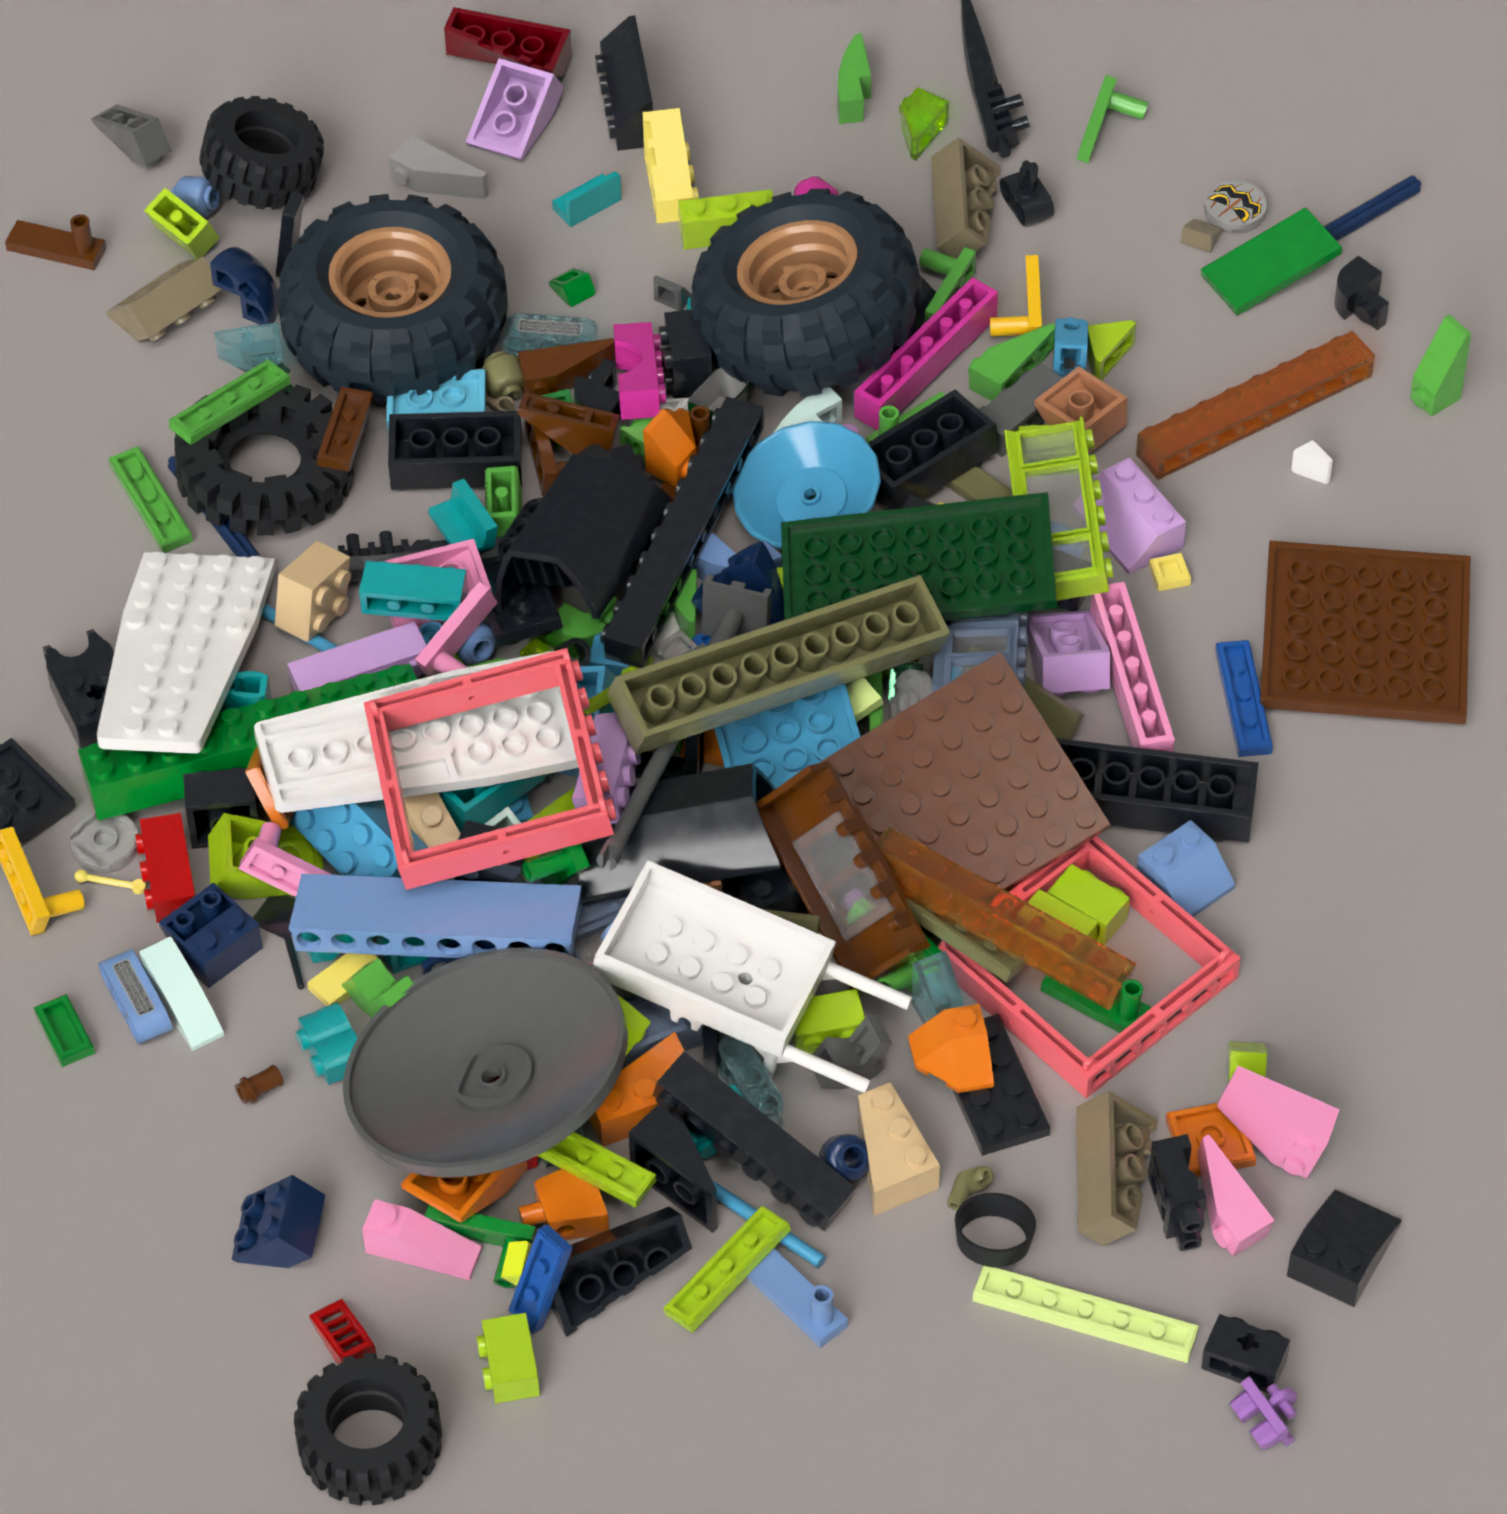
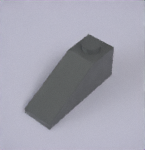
[91,104,171,166]

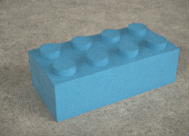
[290,800,429,878]

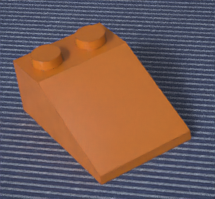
[401,1161,527,1223]

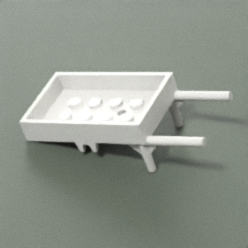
[593,860,913,1093]

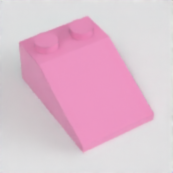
[385,539,492,629]
[1217,1066,1340,1179]

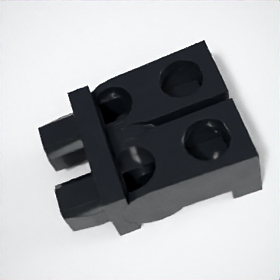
[1147,1134,1207,1251]

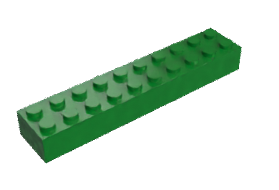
[77,663,417,821]

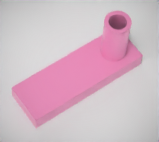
[415,582,497,676]
[239,822,332,897]

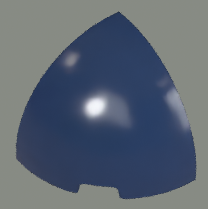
[210,247,279,329]
[691,541,784,625]

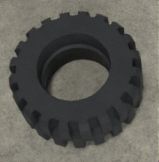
[199,96,324,210]
[294,1353,442,1505]

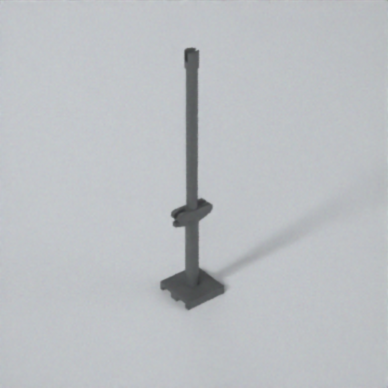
[597,574,772,871]

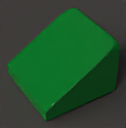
[548,268,596,307]

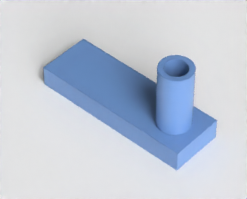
[747,1248,848,1349]

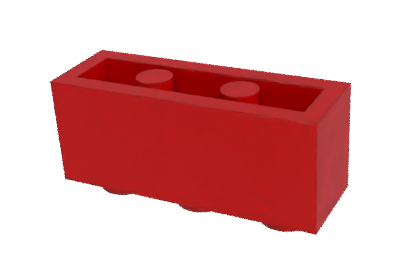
[135,812,195,923]

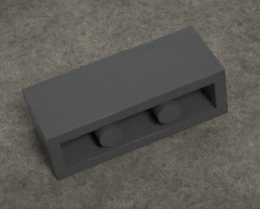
[979,363,1063,457]

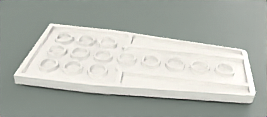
[97,552,276,753]
[254,651,579,813]

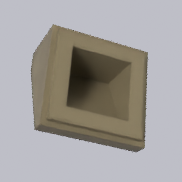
[1181,219,1223,252]

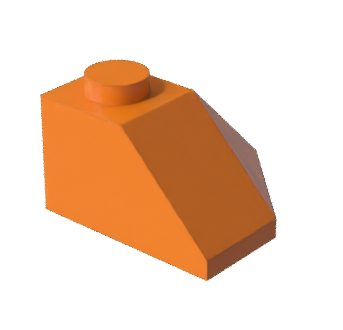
[643,408,696,487]
[908,1004,994,1093]

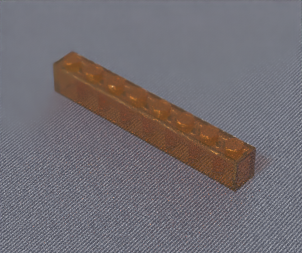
[1136,330,1375,480]
[862,826,1137,1010]

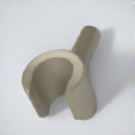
[486,394,515,411]

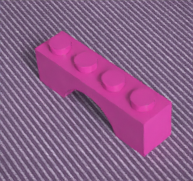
[613,322,666,420]

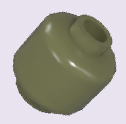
[481,351,523,400]

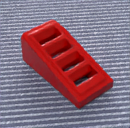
[309,1299,377,1365]

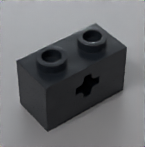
[1201,1314,1290,1394]

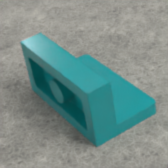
[552,171,622,227]
[428,479,498,553]

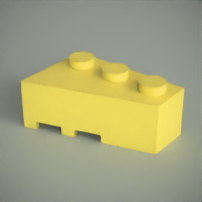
[642,108,699,223]

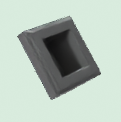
[653,275,692,311]

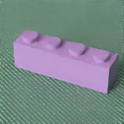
[287,621,426,692]
[572,712,641,824]

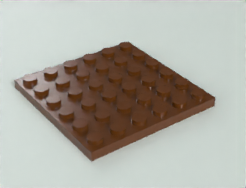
[1260,540,1471,724]
[822,652,1111,937]

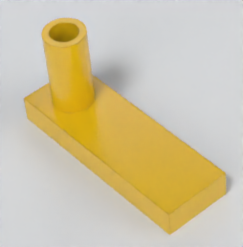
[990,255,1042,337]
[0,827,84,936]

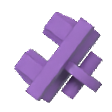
[1229,1376,1298,1451]

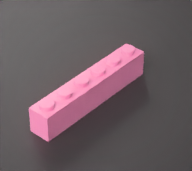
[1090,581,1175,752]

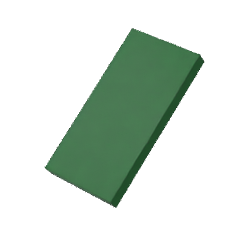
[1200,207,1343,316]

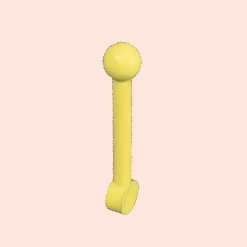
[74,870,146,894]

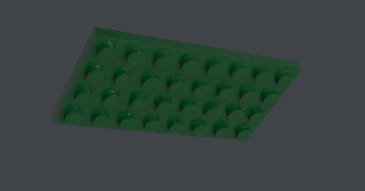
[781,492,1058,621]

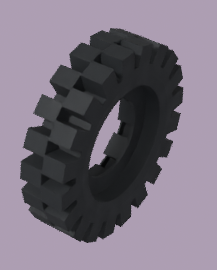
[174,384,354,536]

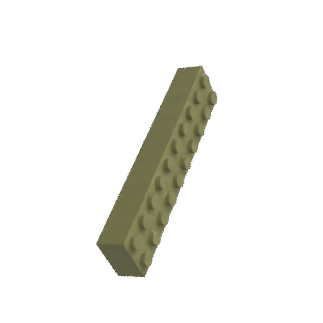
[607,575,951,755]

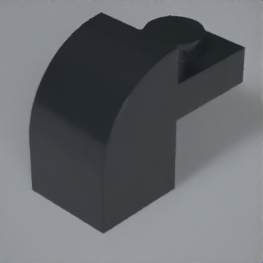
[1334,255,1389,331]
[574,358,621,423]

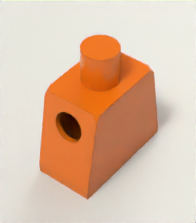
[518,1169,609,1240]

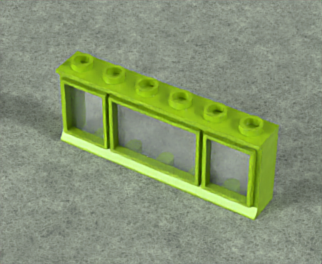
[1004,417,1114,601]

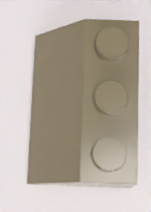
[106,256,222,342]

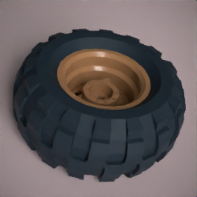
[690,188,922,397]
[277,194,508,406]

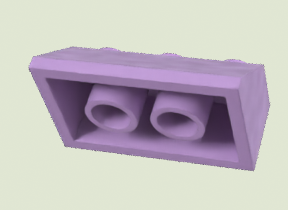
[1073,457,1186,574]

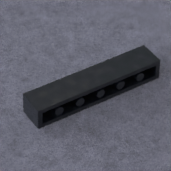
[653,1051,856,1231]

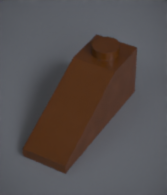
[518,338,615,395]
[517,392,620,455]

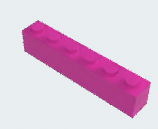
[854,277,998,430]

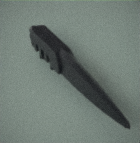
[961,0,1030,158]
[338,531,502,583]

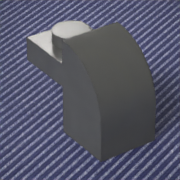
[812,1015,892,1089]

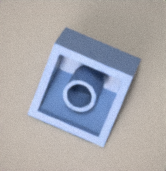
[1137,820,1235,917]

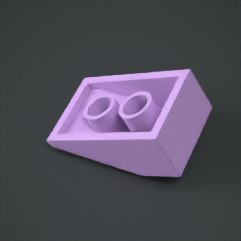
[465,58,564,161]
[1027,610,1110,696]

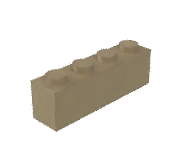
[931,137,1001,258]
[1076,1091,1157,1246]

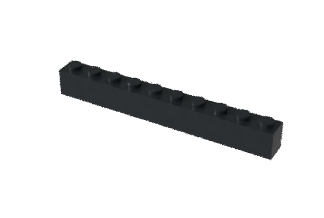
[600,397,764,668]

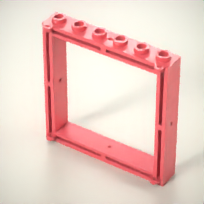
[364,648,617,890]
[938,836,1241,1099]

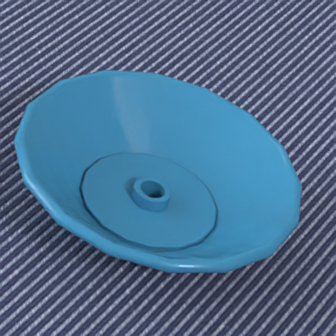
[733,421,881,549]

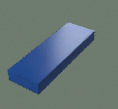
[508,1224,573,1333]

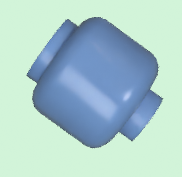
[455,621,496,664]

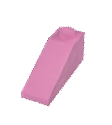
[1197,1134,1275,1257]
[362,1199,482,1280]

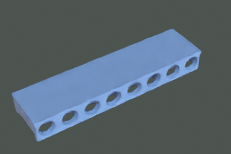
[289,874,583,958]

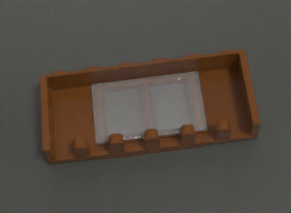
[757,760,931,990]

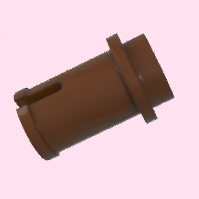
[235,1065,284,1104]

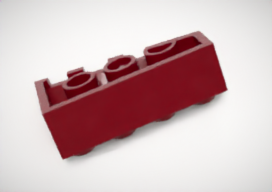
[444,7,572,77]

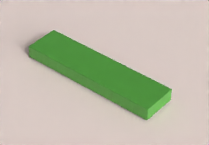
[169,359,290,445]
[108,446,193,553]

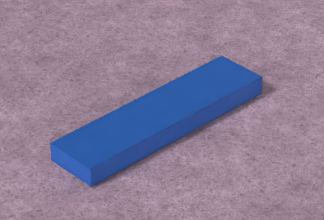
[1215,640,1273,757]

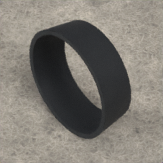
[955,1193,1036,1267]

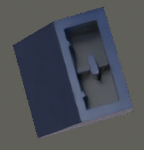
[159,882,263,989]
[231,1175,326,1268]

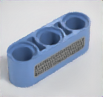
[98,949,172,1044]

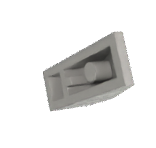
[389,135,488,199]

